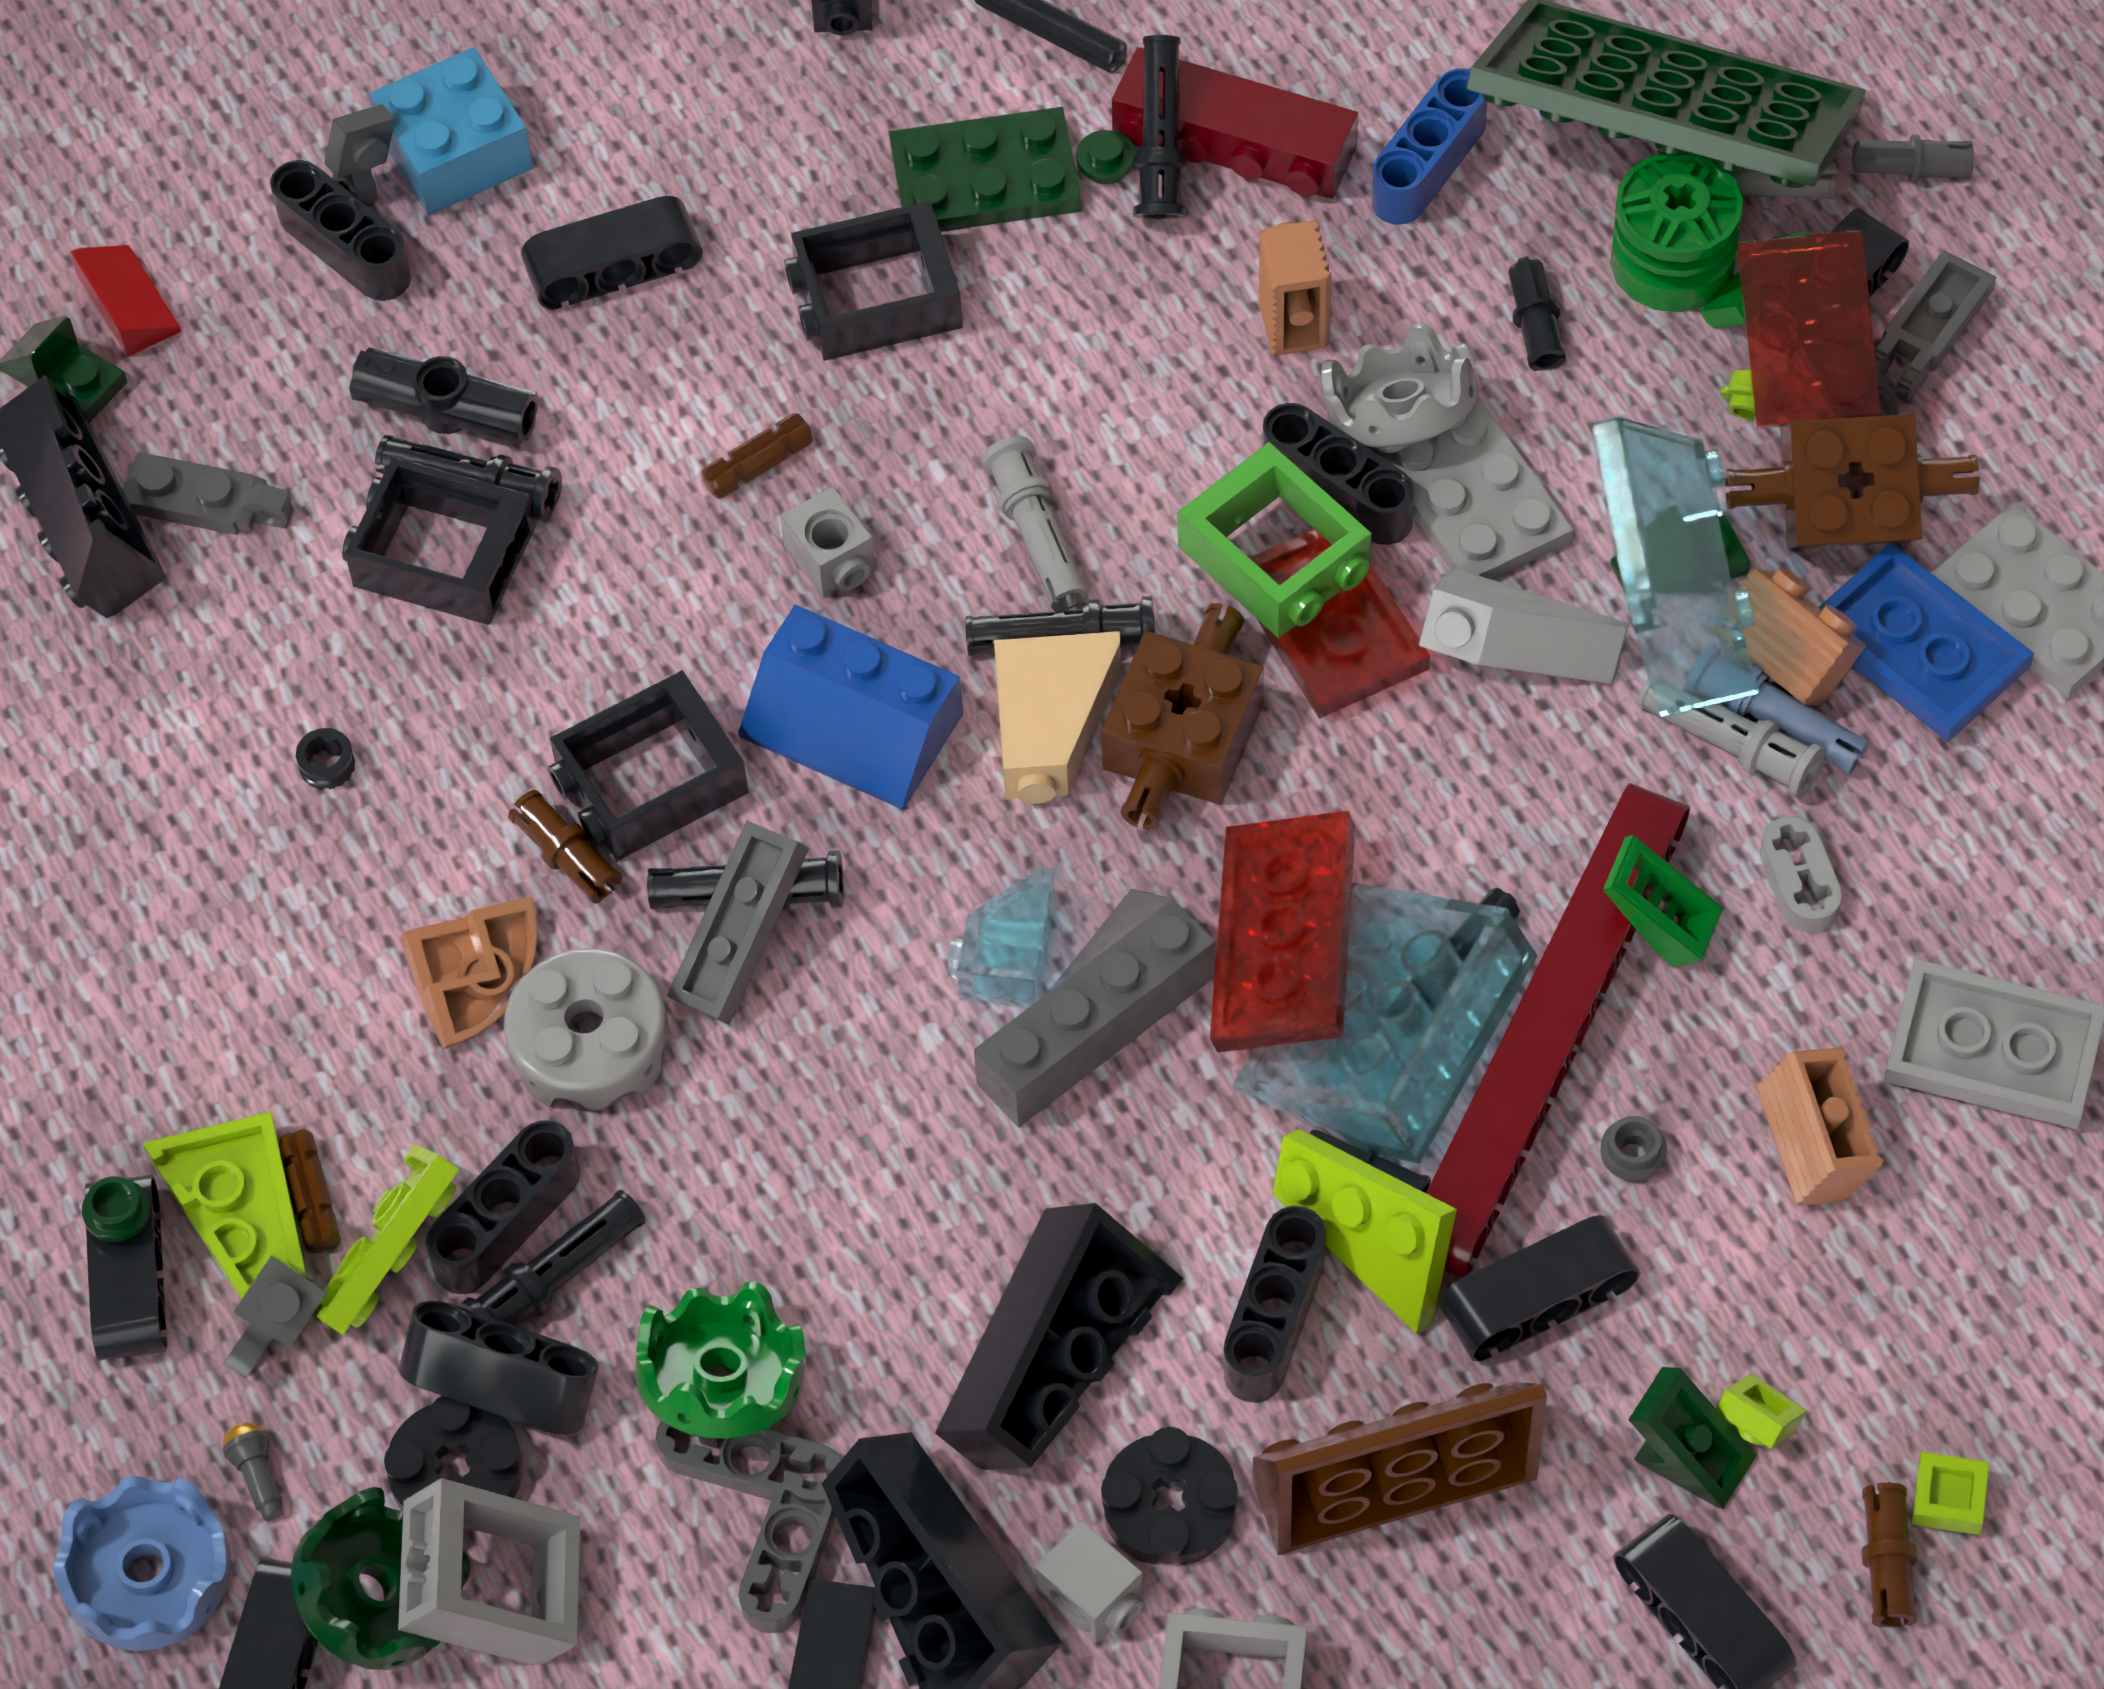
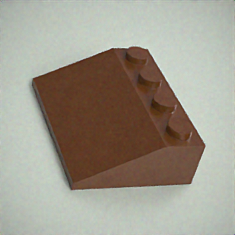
[1253,1382,1547,1555]

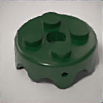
[290,1487,470,1670]

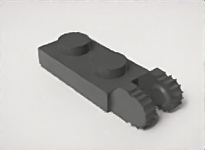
[1872,250,1997,403]

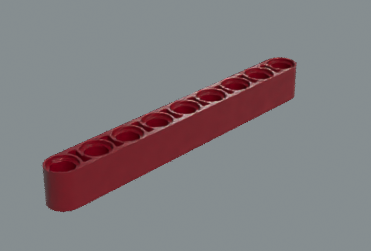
[1426,783,1690,1278]

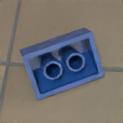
[738,604,963,810]

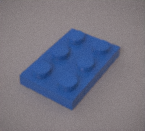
[1819,542,2034,742]

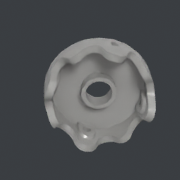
[1321,323,1479,453]
[504,949,670,1111]

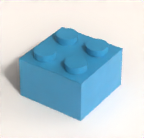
[369,46,533,216]

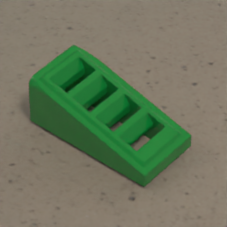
[1603,835,1723,968]

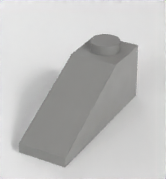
[1419,567,1630,684]

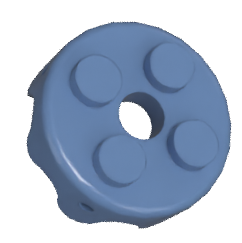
[53,1476,231,1651]

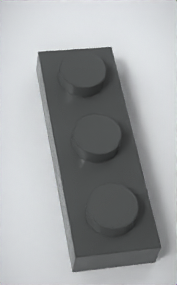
[667,820,809,1025]

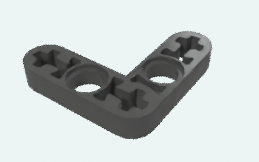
[656,1420,842,1633]

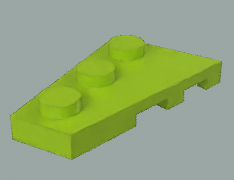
[142,1111,308,1301]
[1272,1129,1457,1334]
[313,1144,460,1335]

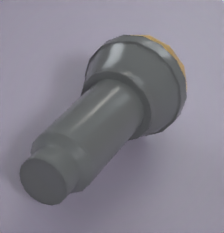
[223,1422,283,1521]

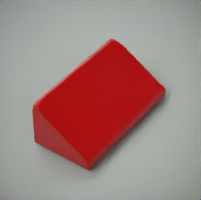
[70,245,181,357]

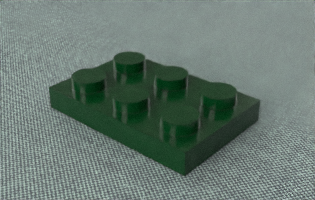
[889,107,1082,231]

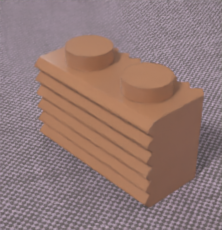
[1258,220,1331,356]
[1711,567,1866,706]
[1756,1048,1884,1206]

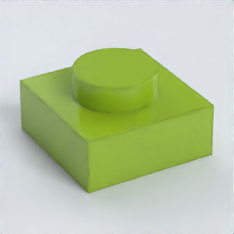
[1716,1374,1807,1449]
[1911,1451,1989,1535]

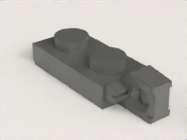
[123,452,294,535]

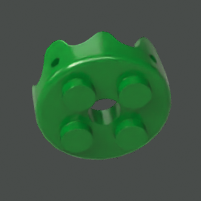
[635,1281,805,1439]

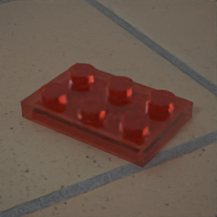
[1737,230,1881,429]
[1250,529,1430,719]

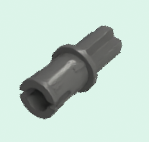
[1852,134,1974,182]

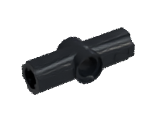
[349,347,539,444]

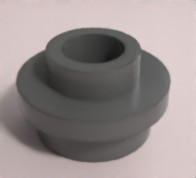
[1600,1116,1667,1181]

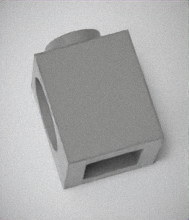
[780,486,875,598]
[1034,1520,1143,1644]

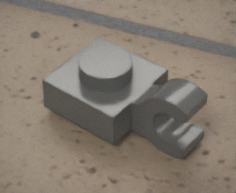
[324,104,395,207]
[224,1254,328,1378]

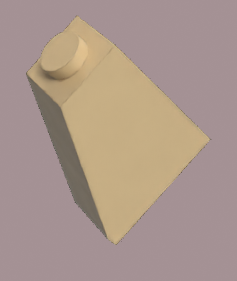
[994,631,1121,804]

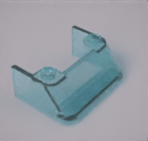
[1592,416,1759,716]

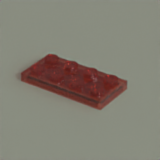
[1210,810,1356,1053]

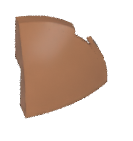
[400,896,537,1049]

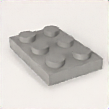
[1374,397,1574,580]
[1931,502,2104,698]
[1883,959,2104,1130]

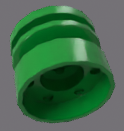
[1610,153,1743,313]

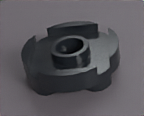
[384,1396,522,1529]
[1101,1426,1238,1565]

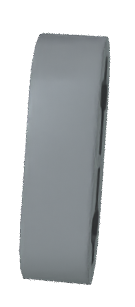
[1760,816,1842,933]

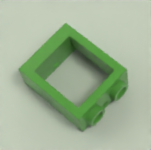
[1177,442,1371,639]

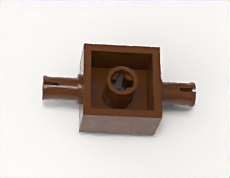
[1725,414,1980,549]
[1101,603,1264,830]

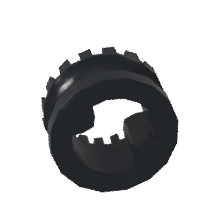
[295,728,355,790]

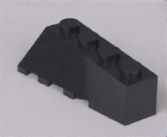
[0,375,167,618]
[935,1203,1184,1470]
[822,1432,1063,1689]

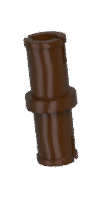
[508,790,622,904]
[1861,1482,1918,1627]

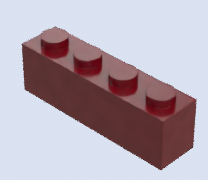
[1111,47,1358,199]

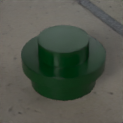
[1076,130,1135,184]
[82,1176,150,1242]

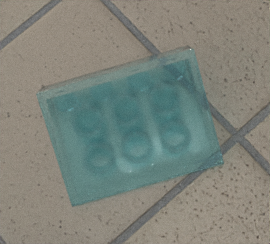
[1232,882,1538,1164]

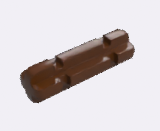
[701,413,813,499]
[279,1129,341,1253]

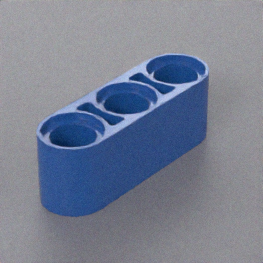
[1372,68,1487,225]

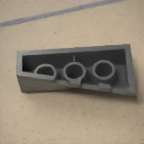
[974,889,1216,1128]

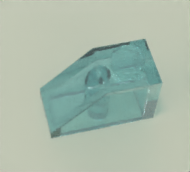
[948,867,1055,1009]

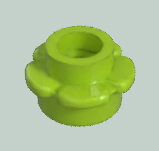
[1720,370,1779,421]

